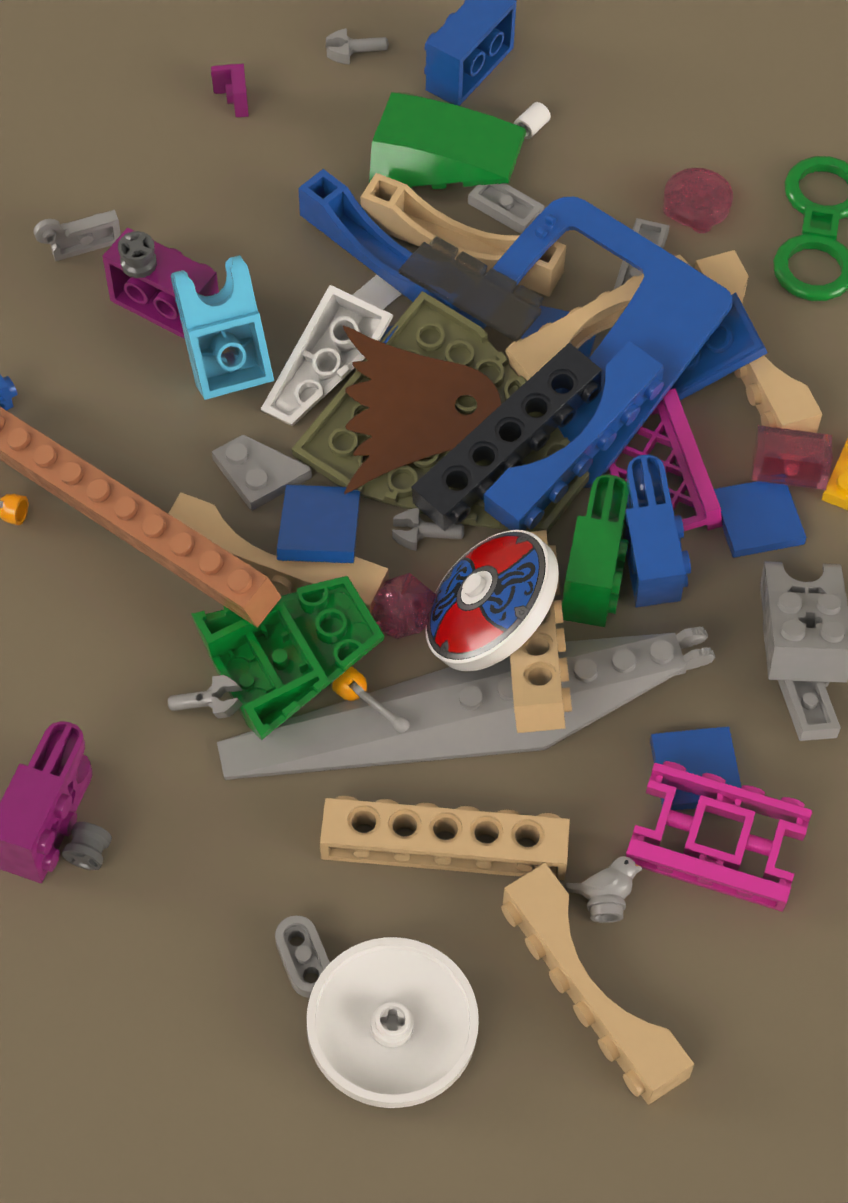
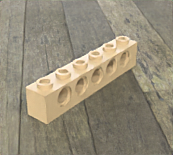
[510,530,572,733]
[320,796,570,880]

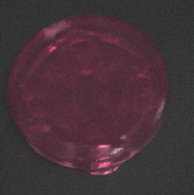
[663,168,733,233]

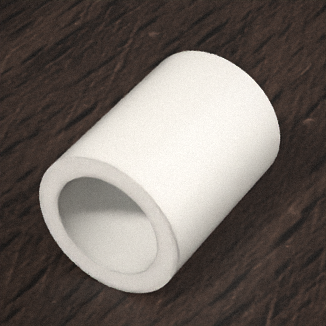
[514,102,551,139]

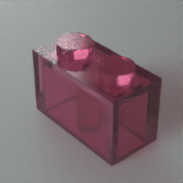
[752,425,833,490]

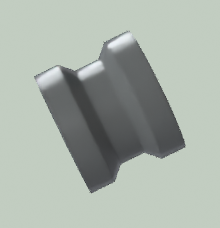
[118,231,157,278]
[62,822,112,870]

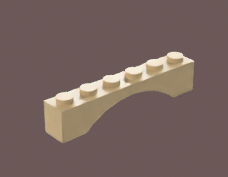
[360,173,567,297]
[694,250,822,446]
[505,254,689,381]
[168,492,389,618]
[501,863,694,1105]

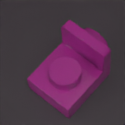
[211,63,249,118]

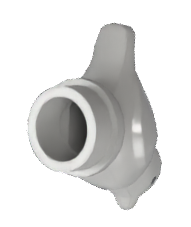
[565,856,642,923]

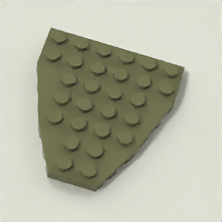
[291,291,589,534]

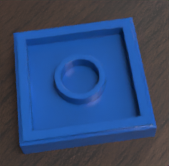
[714,476,807,558]
[650,726,741,810]

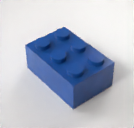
[424,0,517,106]

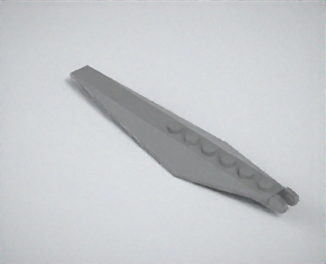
[217,626,716,780]

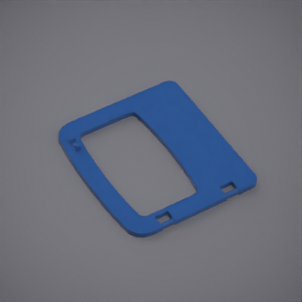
[459,197,733,488]

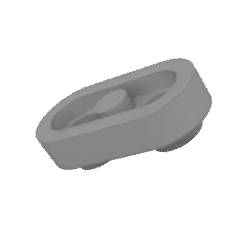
[275,915,330,998]

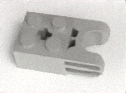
[760,561,848,683]

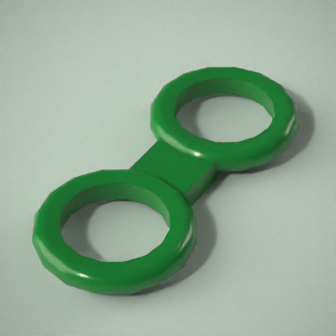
[773,156,848,301]

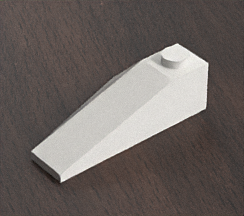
[261,285,393,426]

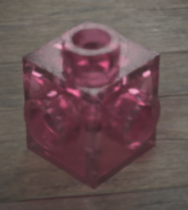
[371,573,437,639]

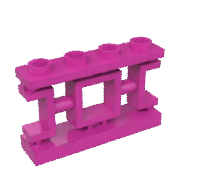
[626,761,812,912]

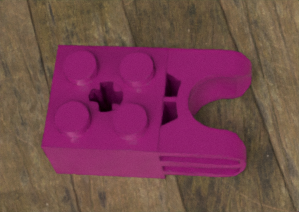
[0,721,93,884]

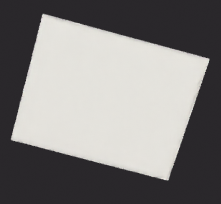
[353,275,402,309]

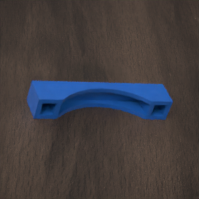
[298,169,475,313]
[484,340,664,531]

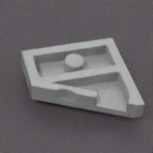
[212,435,312,511]

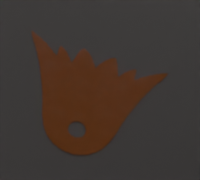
[343,326,501,494]

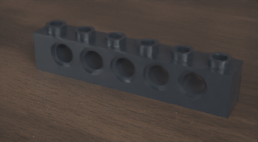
[411,342,602,531]

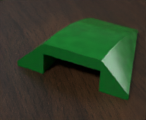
[369,92,526,189]
[191,576,384,740]

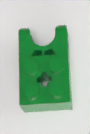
[562,475,629,627]

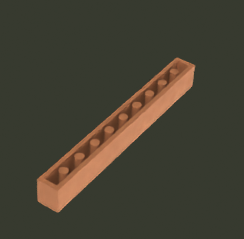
[0,407,281,628]

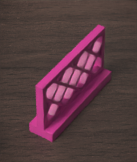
[608,388,722,531]

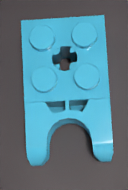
[171,255,274,400]

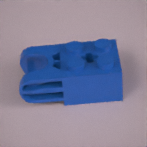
[623,455,691,608]

